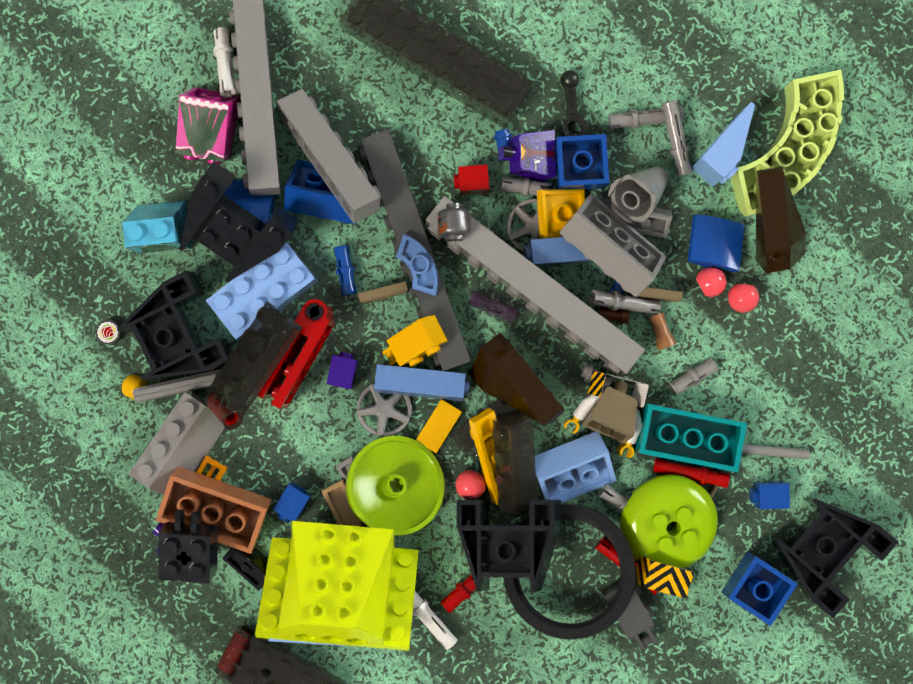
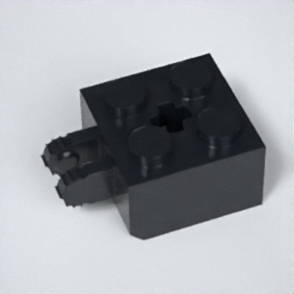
[158,509,218,584]

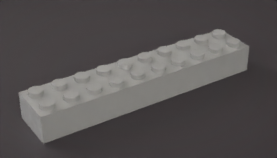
[426,196,645,375]

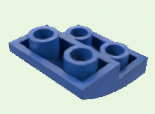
[687,214,745,273]

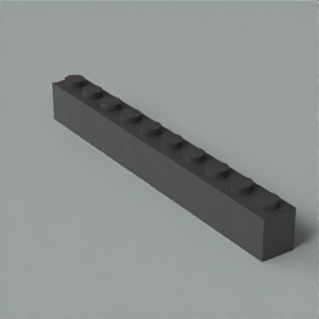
[359,129,471,371]

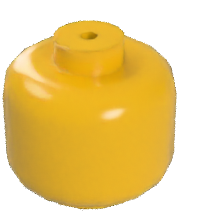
[122,374,147,400]

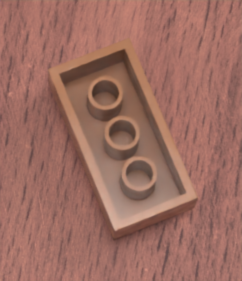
[155,466,272,554]

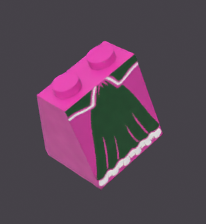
[175,87,241,164]

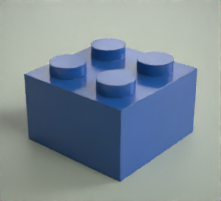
[555,134,609,190]
[721,551,798,626]

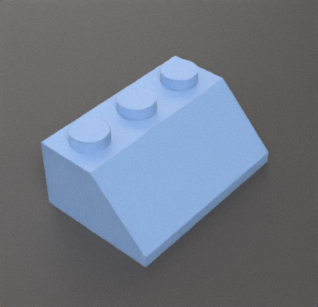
[529,432,616,503]

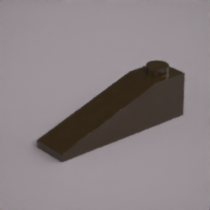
[756,167,806,273]
[469,333,565,426]

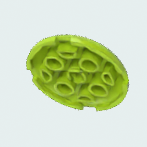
[620,475,718,569]

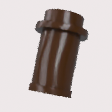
[599,306,630,325]

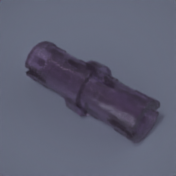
[468,290,519,324]

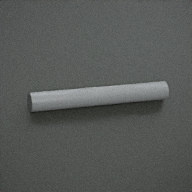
[742,444,810,459]

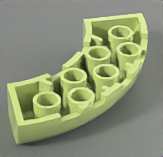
[731,70,844,216]

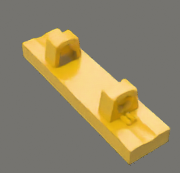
[469,408,516,505]

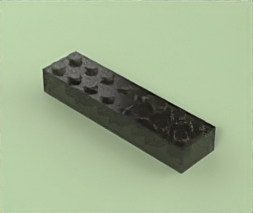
[339,0,533,129]

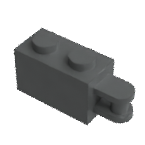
[601,581,657,651]

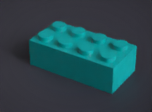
[634,403,747,472]

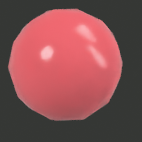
[696,267,727,298]
[727,284,759,313]
[455,470,486,500]

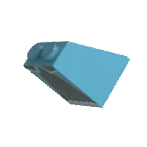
[122,201,191,254]

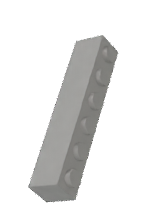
[277,89,382,224]

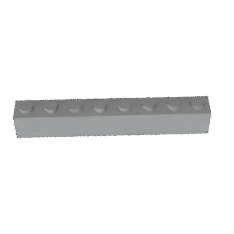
[229,0,281,197]

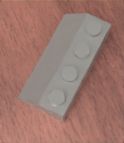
[559,193,667,297]
[128,391,227,495]

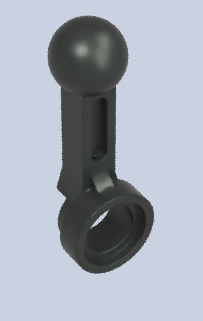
[560,70,587,136]

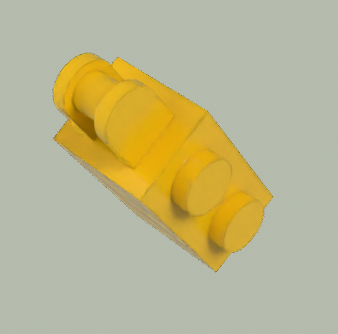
[382,315,448,367]

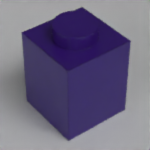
[326,352,359,389]

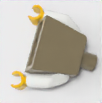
[563,381,643,458]

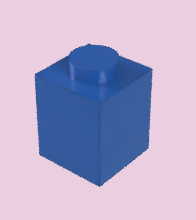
[749,481,790,509]
[273,482,313,523]

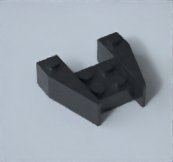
[179,161,299,282]
[117,271,237,380]
[771,497,899,618]
[457,499,562,593]

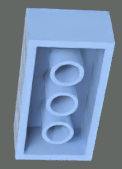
[206,242,318,341]

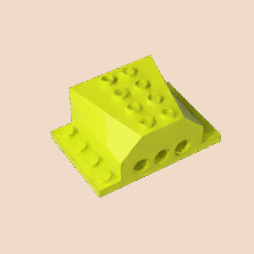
[255,521,419,651]

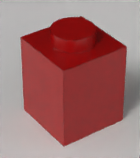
[454,164,490,195]

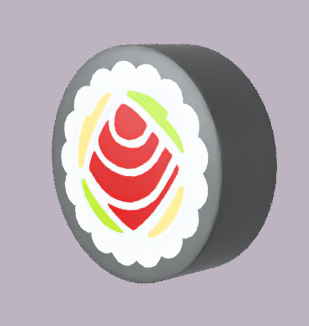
[96,320,123,345]

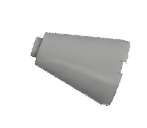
[608,166,668,223]

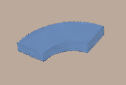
[396,233,438,297]

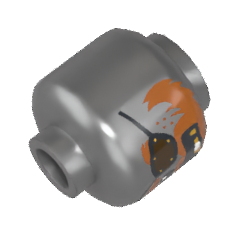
[437,203,471,241]

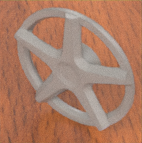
[507,199,540,252]
[357,383,412,436]

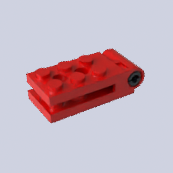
[254,299,335,409]

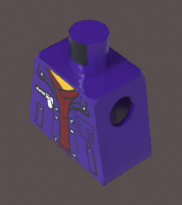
[498,130,556,181]

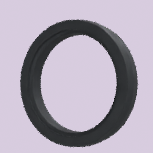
[503,504,636,639]

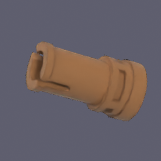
[648,313,677,351]

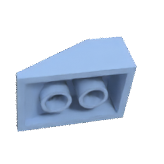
[691,102,755,187]

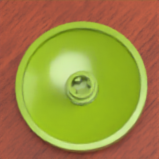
[346,436,445,536]

